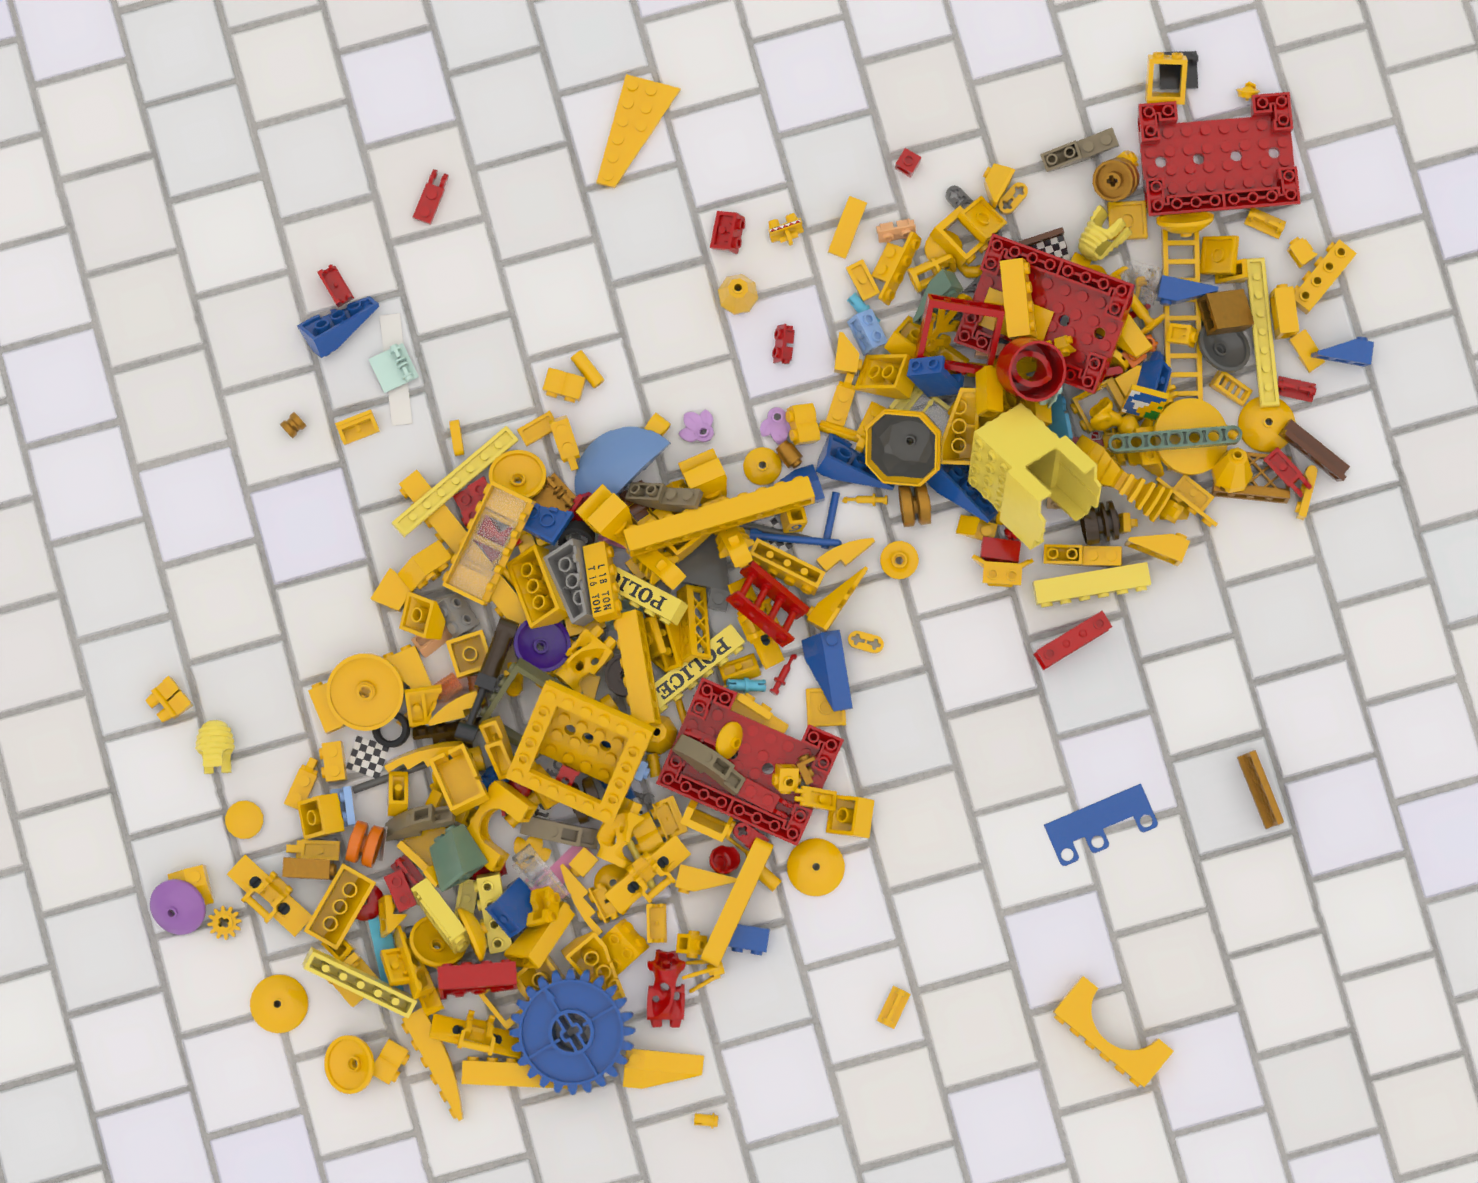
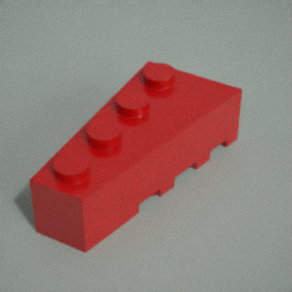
[437,959,518,1000]

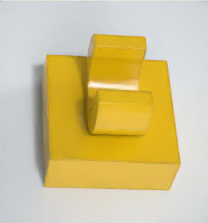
[1118,513,1138,534]

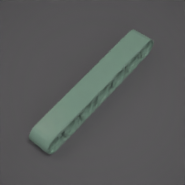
[1108,425,1242,454]

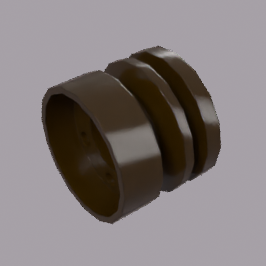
[1080,500,1120,546]

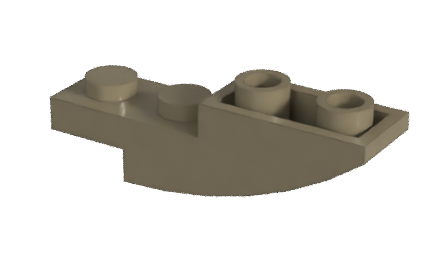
[1040,128,1119,172]
[625,482,703,512]
[672,734,746,795]
[385,804,456,842]
[520,816,599,850]

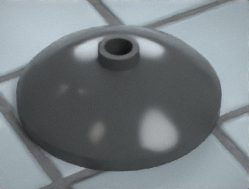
[1198,326,1250,372]

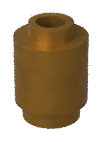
[775,440,803,469]

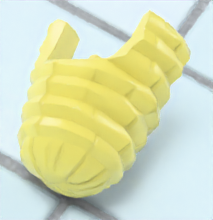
[1078,205,1132,261]
[195,720,235,774]

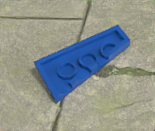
[523,503,574,546]

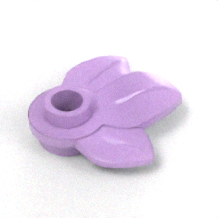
[760,407,791,445]
[679,409,714,442]

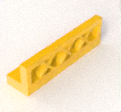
[676,584,711,663]

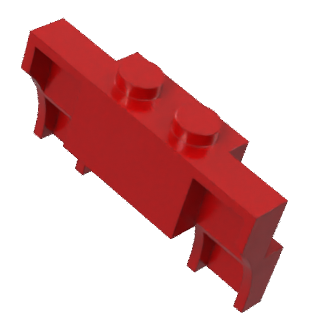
[453,476,523,562]

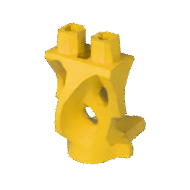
[551,624,617,693]
[596,797,644,869]

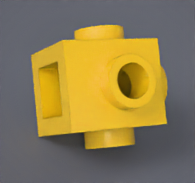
[772,764,801,794]
[676,930,708,958]

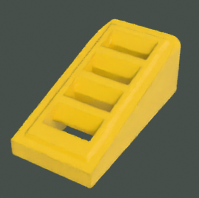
[1209,370,1253,406]

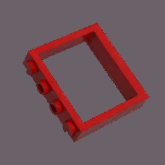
[914,293,1005,376]

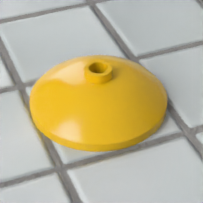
[1156,212,1214,237]
[1238,397,1295,453]
[489,450,546,499]
[787,838,845,896]
[456,907,488,962]
[409,916,466,968]
[250,975,308,1033]
[324,1035,374,1094]

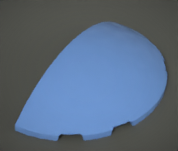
[574,426,671,496]

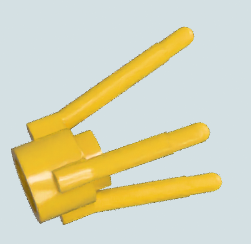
[681,960,725,993]

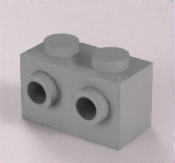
[438,593,480,638]

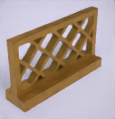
[1211,450,1292,504]
[1237,750,1284,829]

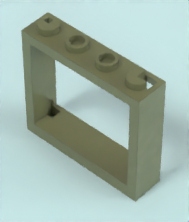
[479,657,573,759]

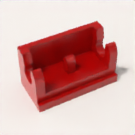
[317,264,355,308]
[980,536,1021,563]
[555,763,581,786]

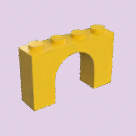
[975,365,1052,426]
[467,780,538,871]

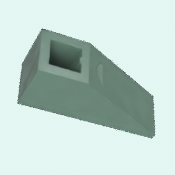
[913,269,964,325]

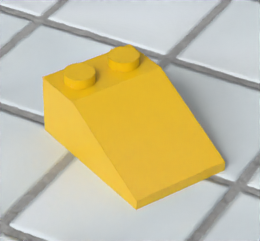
[854,354,915,399]
[1124,533,1190,566]

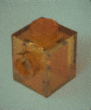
[434,672,464,702]

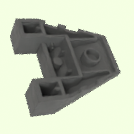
[654,533,730,612]

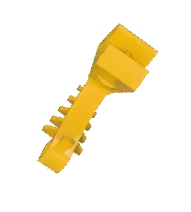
[1076,434,1184,524]
[678,448,755,568]
[575,484,687,590]

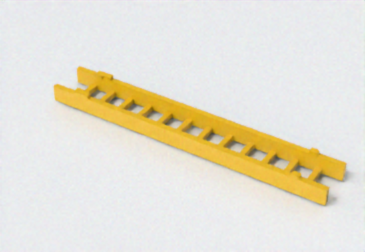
[1161,228,1203,471]

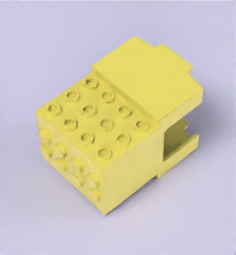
[968,403,1102,550]

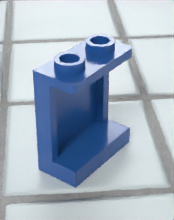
[907,355,964,397]
[485,877,533,938]

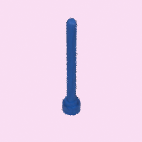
[750,528,842,547]

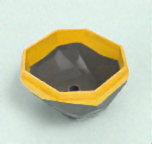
[865,409,942,487]

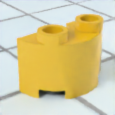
[526,886,561,927]

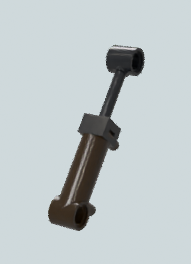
[454,616,519,745]

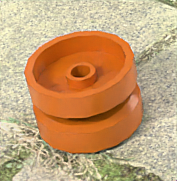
[345,820,384,868]

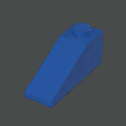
[1156,275,1219,306]
[1311,337,1374,367]

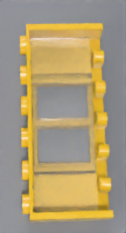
[442,481,536,606]

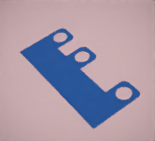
[1044,784,1158,866]

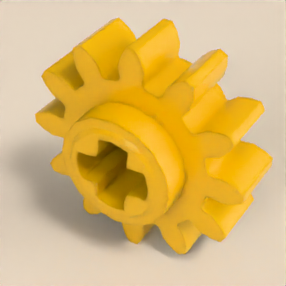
[207,906,242,940]

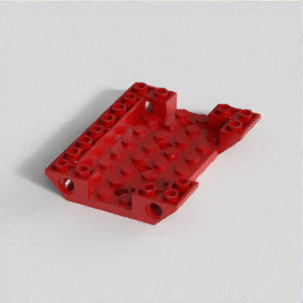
[1138,92,1301,217]
[953,233,1135,394]
[656,677,844,846]

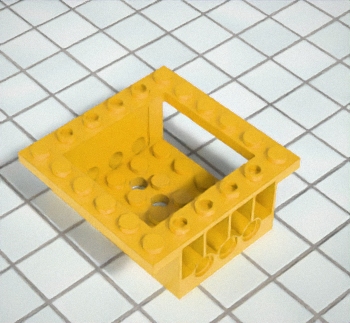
[505,679,656,826]

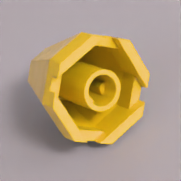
[718,274,758,315]
[1211,447,1253,493]
[646,715,678,755]

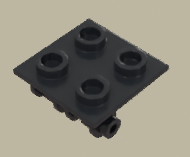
[1159,51,1198,90]

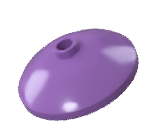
[150,879,206,935]

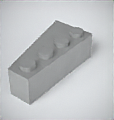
[543,538,595,626]

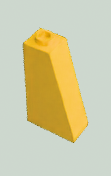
[504,901,575,968]

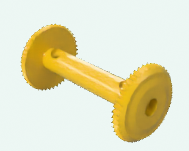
[1110,266,1165,335]

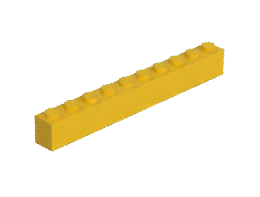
[399,470,527,627]
[623,476,815,557]

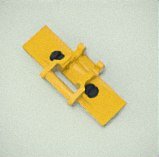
[727,577,785,670]
[604,834,691,914]
[227,854,312,937]
[429,1010,521,1059]

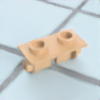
[876,218,916,243]

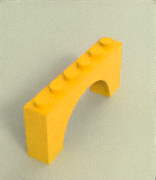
[308,644,432,734]
[1053,976,1174,1087]

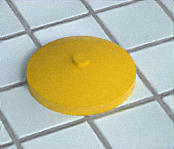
[1152,398,1228,475]
[326,653,404,731]

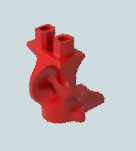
[647,949,685,1028]

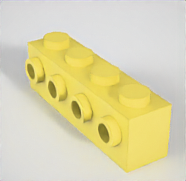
[473,871,513,954]

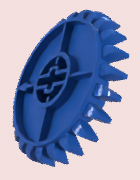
[509,968,636,1095]

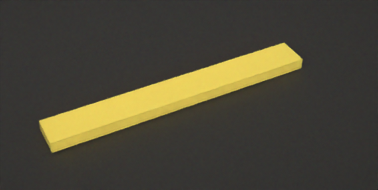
[1247,258,1280,408]
[391,426,519,538]

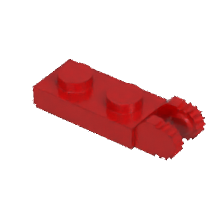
[413,169,449,225]
[1263,447,1312,498]
[738,778,794,819]

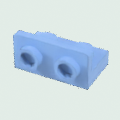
[847,309,888,356]
[330,786,356,827]

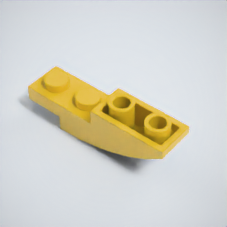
[1043,544,1122,567]

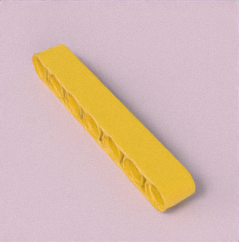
[700,837,774,967]

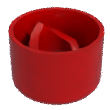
[996,337,1066,402]

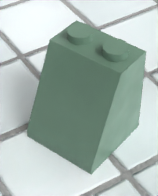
[429,824,488,892]

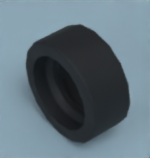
[558,520,595,547]
[372,712,411,748]

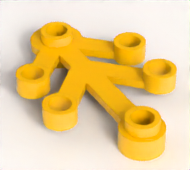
[924,293,972,353]

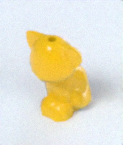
[1089,397,1140,440]

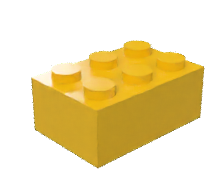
[428,743,491,816]

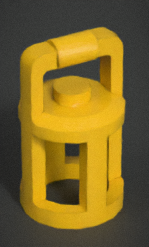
[907,254,957,293]

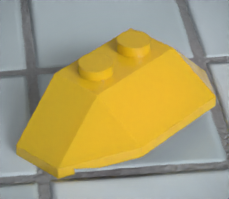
[643,608,684,672]

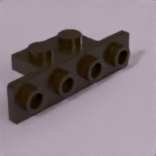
[413,717,482,749]

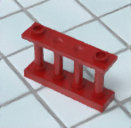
[726,561,810,647]
[1033,610,1112,670]

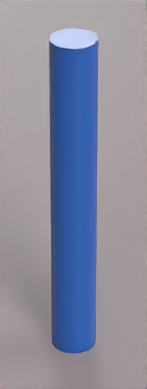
[821,492,840,549]

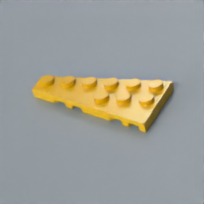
[596,74,681,188]

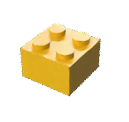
[398,540,452,592]
[446,630,489,679]
[297,793,345,840]

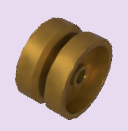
[1092,157,1140,202]
[898,483,931,528]

